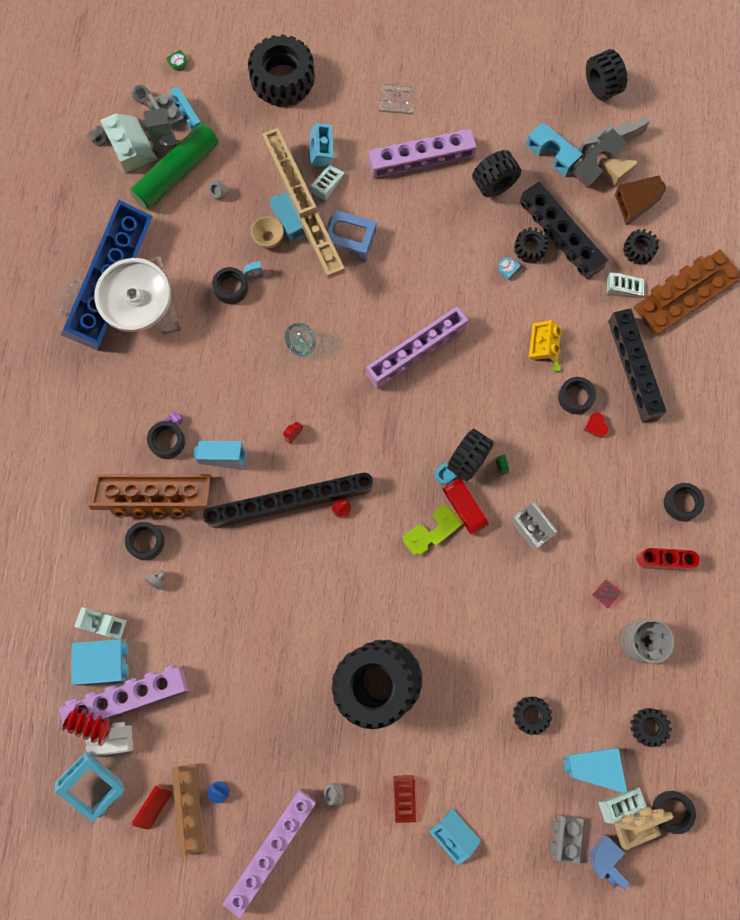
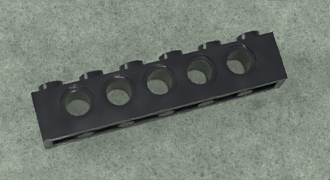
[520,182,608,280]
[608,308,667,423]

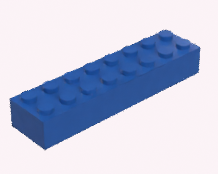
[61,199,153,350]

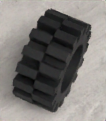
[514,227,549,263]
[623,229,659,265]
[513,696,552,735]
[630,708,672,747]

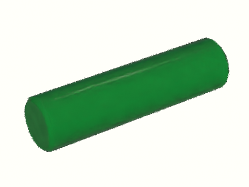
[130,123,219,210]

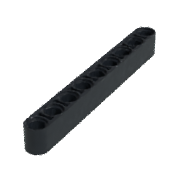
[202,472,373,528]

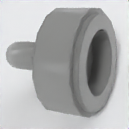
[131,84,149,103]
[87,125,107,145]
[209,180,229,199]
[145,570,165,590]
[323,783,344,806]

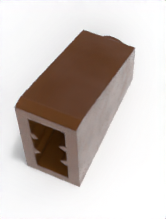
[615,175,666,225]

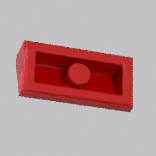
[132,784,172,830]

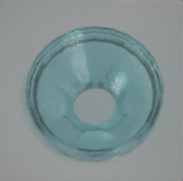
[285,323,316,356]

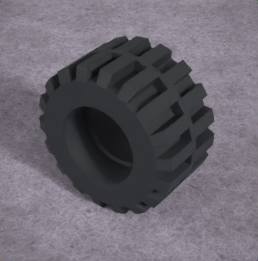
[586,49,628,101]
[472,150,522,198]
[447,429,494,482]

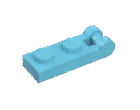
[171,87,201,130]

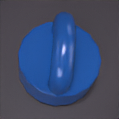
[208,781,230,803]

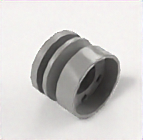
[621,619,674,663]

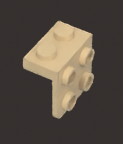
[614,807,673,850]

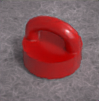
[332,498,351,518]

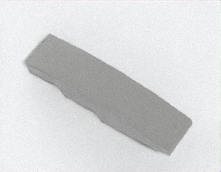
[579,116,650,154]

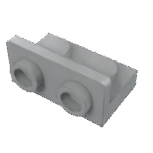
[147,92,185,128]
[550,814,584,864]

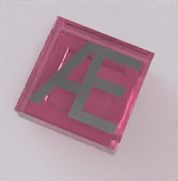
[592,580,621,608]

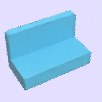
[429,809,481,865]

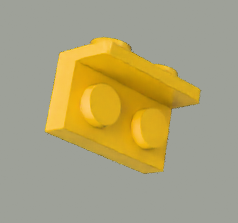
[529,320,562,361]

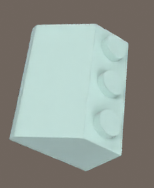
[100,113,158,173]

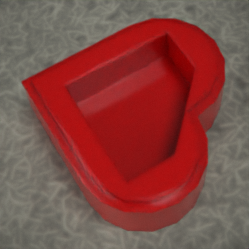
[583,412,608,438]
[283,422,303,444]

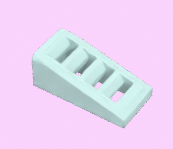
[311,165,345,201]
[607,273,644,297]
[598,788,647,824]

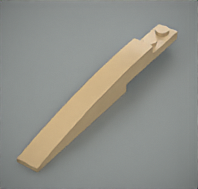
[262,128,345,279]

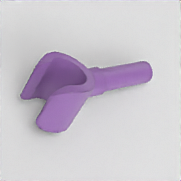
[155,412,184,425]

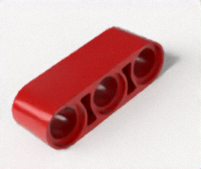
[442,478,489,535]
[637,548,700,571]

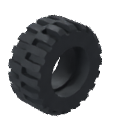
[248,34,315,106]
[352,639,423,715]
[332,645,414,729]

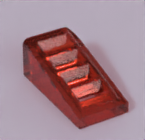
[393,775,416,823]

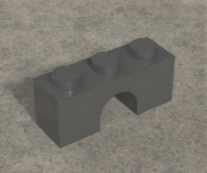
[142,108,177,158]
[571,128,628,187]

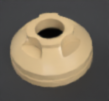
[251,216,284,248]

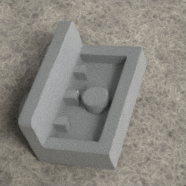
[510,502,558,551]

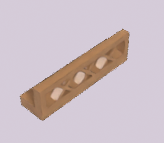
[172,763,205,858]

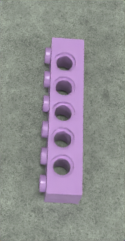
[368,129,476,179]
[366,306,468,389]
[59,665,189,732]
[222,788,317,918]

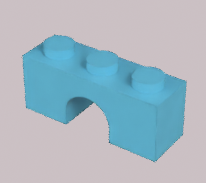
[526,122,582,177]

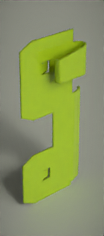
[402,504,463,556]

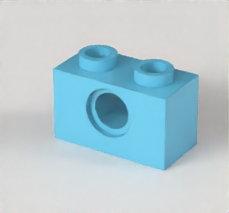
[309,123,334,168]

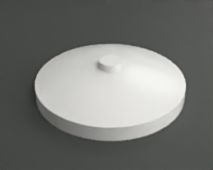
[95,258,171,332]

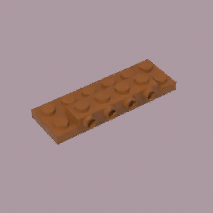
[634,249,740,336]
[89,474,212,518]

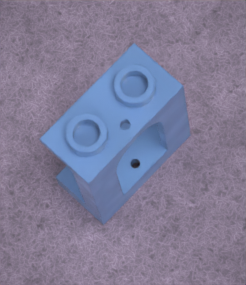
[327,210,377,261]

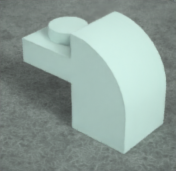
[74,607,127,639]

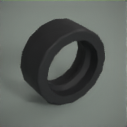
[212,267,248,304]
[558,376,596,415]
[147,421,185,459]
[664,483,705,521]
[125,522,165,560]
[652,791,696,834]

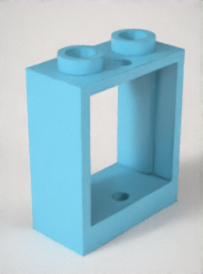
[54,751,124,822]

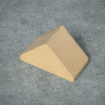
[598,158,637,187]

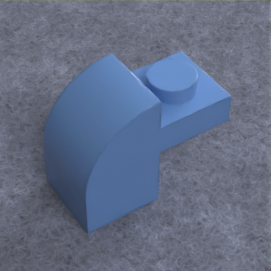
[590,834,629,890]

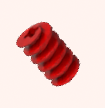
[62,706,111,746]

